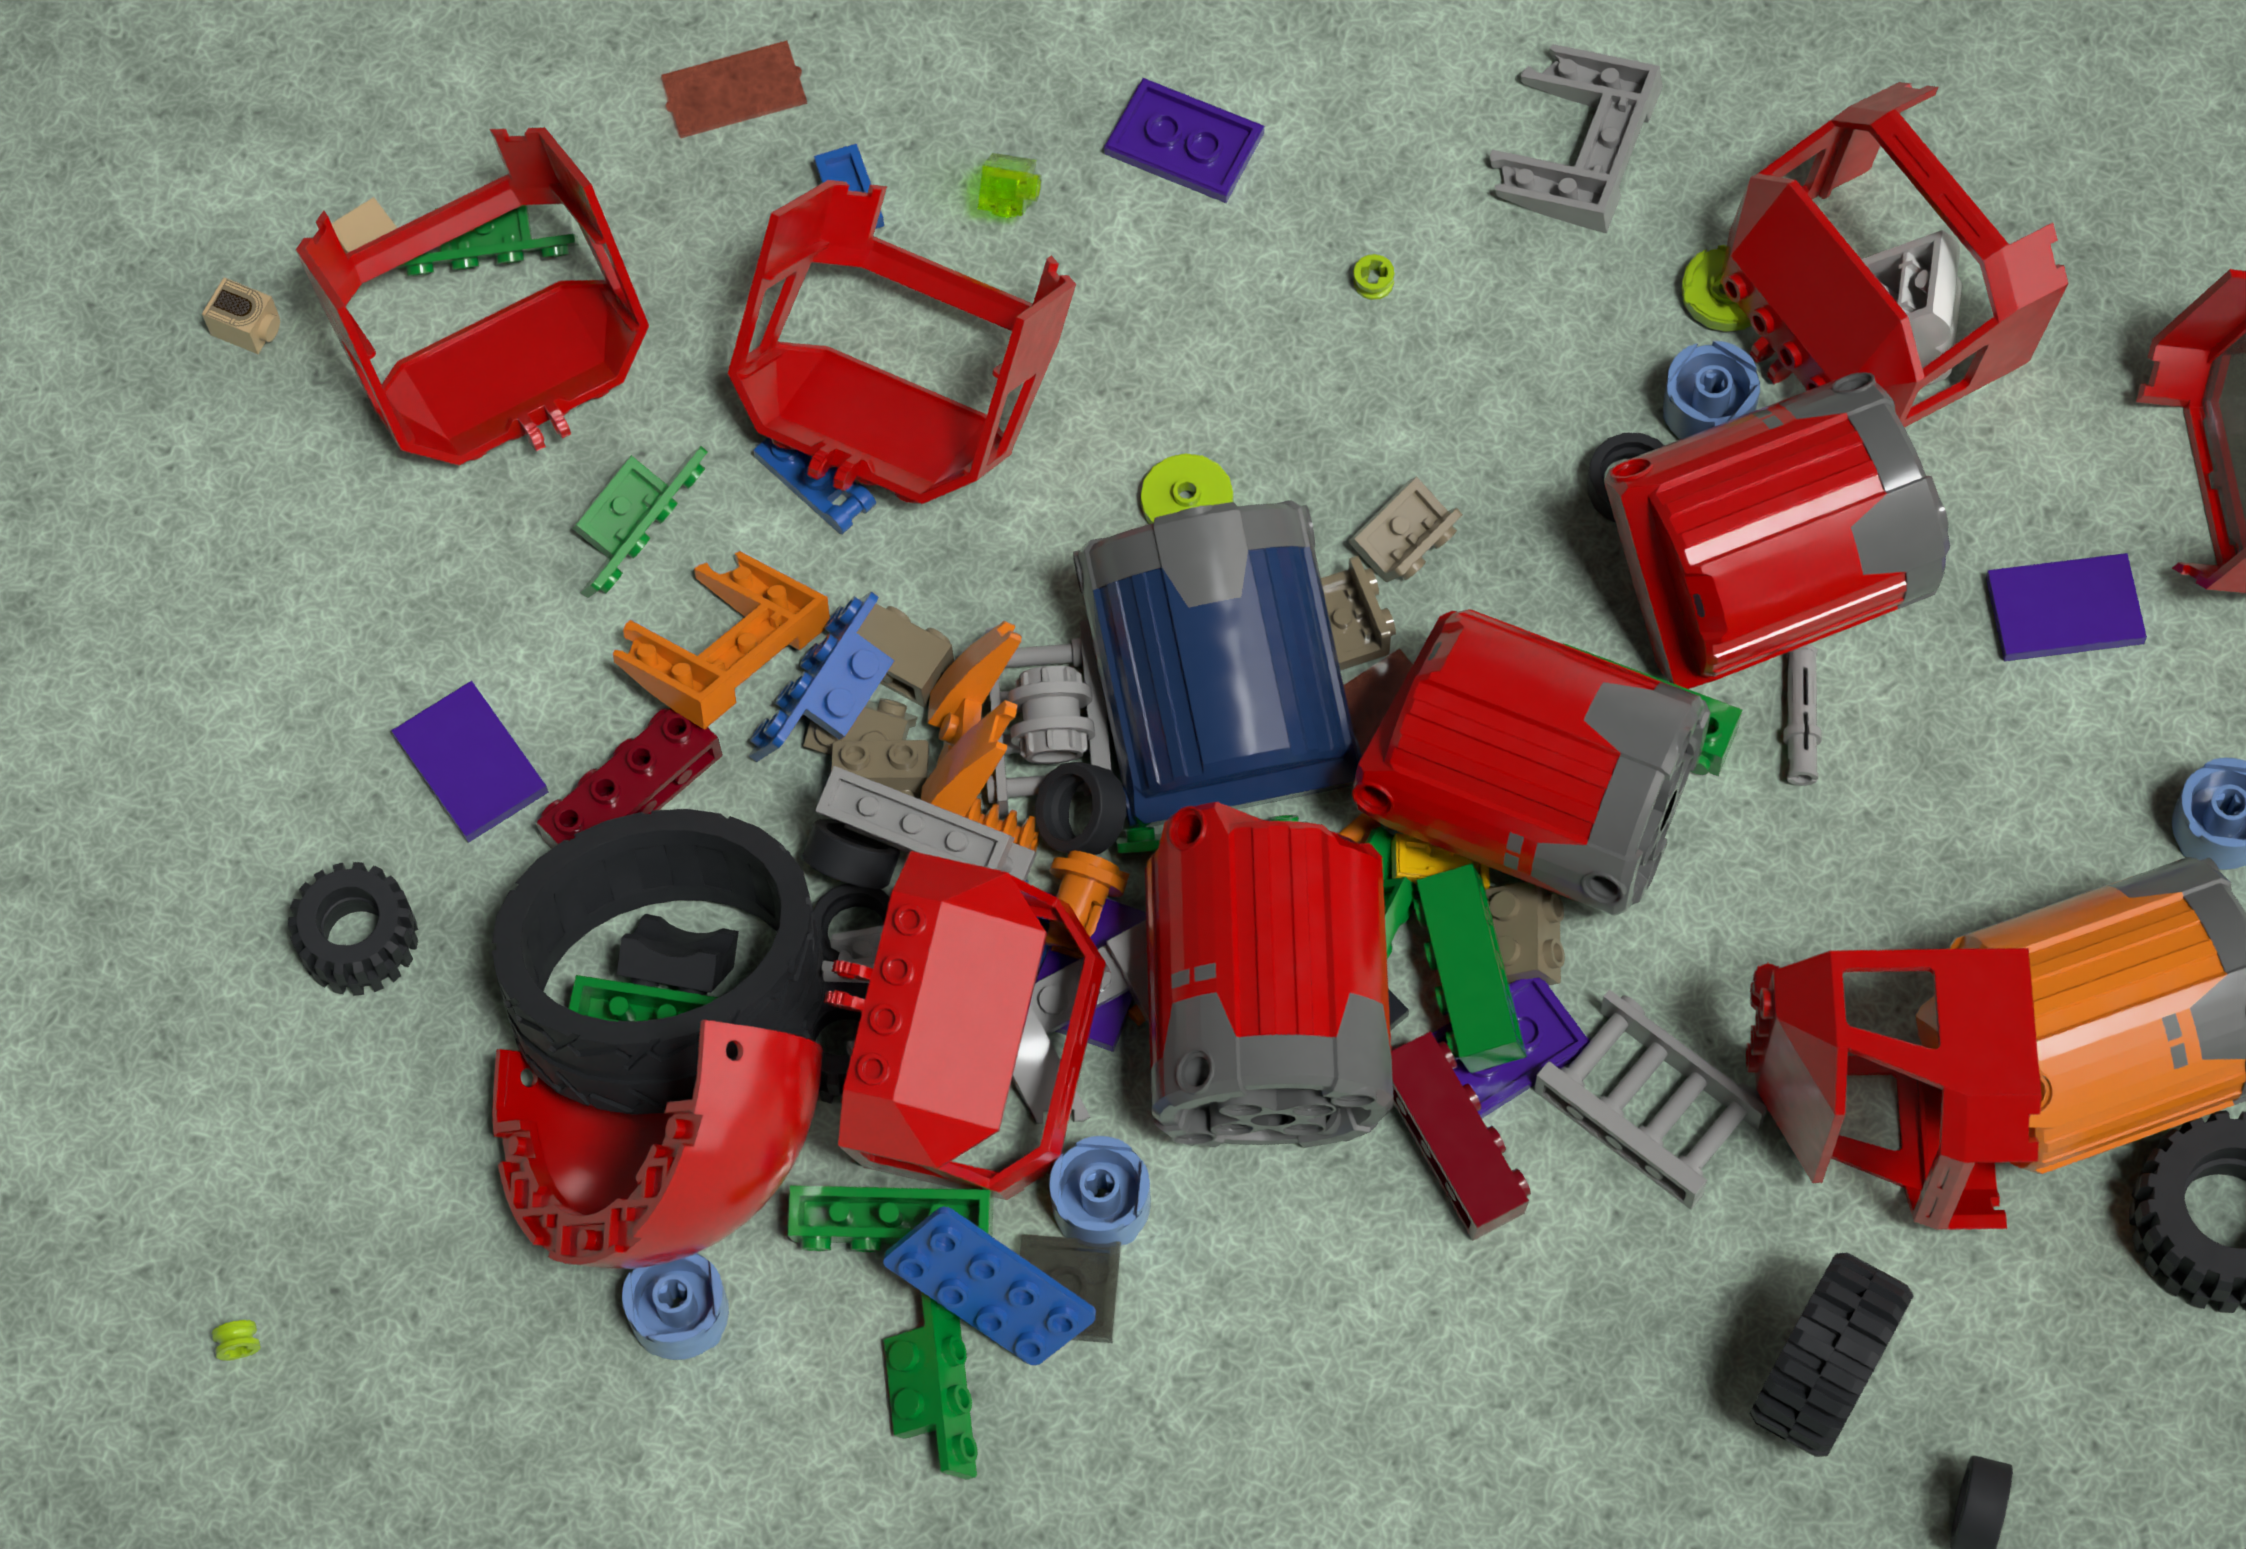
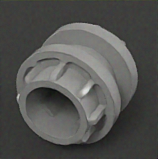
[1008,666,1095,764]

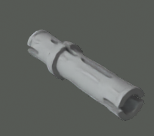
[1784,645,1822,786]

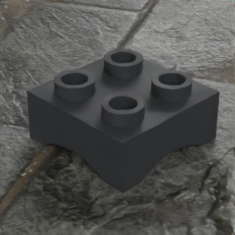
[617,914,739,995]

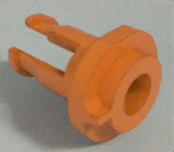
[1044,850,1130,959]

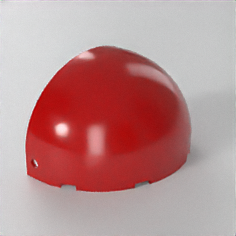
[492,1020,822,1269]

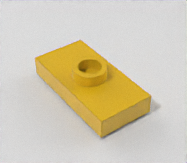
[1391,833,1490,890]

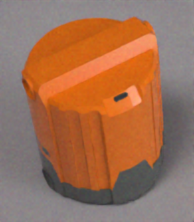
[1915,857,2246,1174]

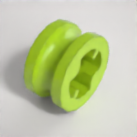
[1353,254,1395,300]
[211,1320,261,1361]

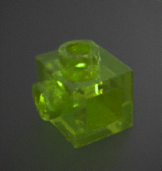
[978,153,1042,218]

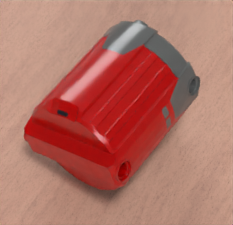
[1604,372,1950,689]
[1352,609,1710,916]
[1145,802,1393,1148]

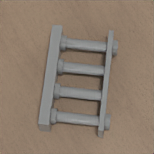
[985,620,1111,819]
[815,766,1037,881]
[1534,989,1767,1210]

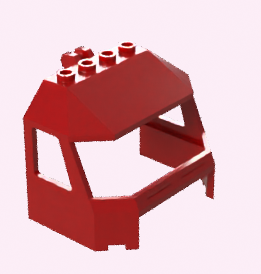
[1720,82,2069,428]
[296,127,649,465]
[728,180,1076,504]
[824,851,1111,1200]
[1746,948,2042,1230]

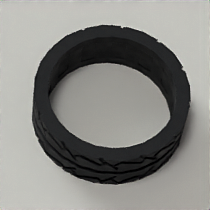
[492,809,825,1115]

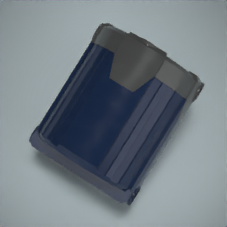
[1073,500,1362,827]

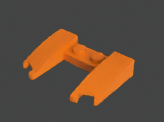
[613,551,830,730]
[921,621,1022,817]

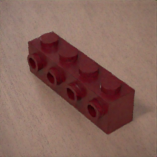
[536,708,723,849]
[1391,1031,1531,1241]

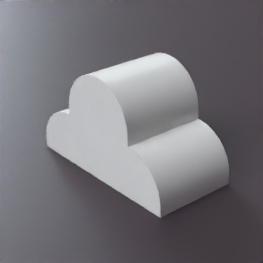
[1861,230,1962,385]

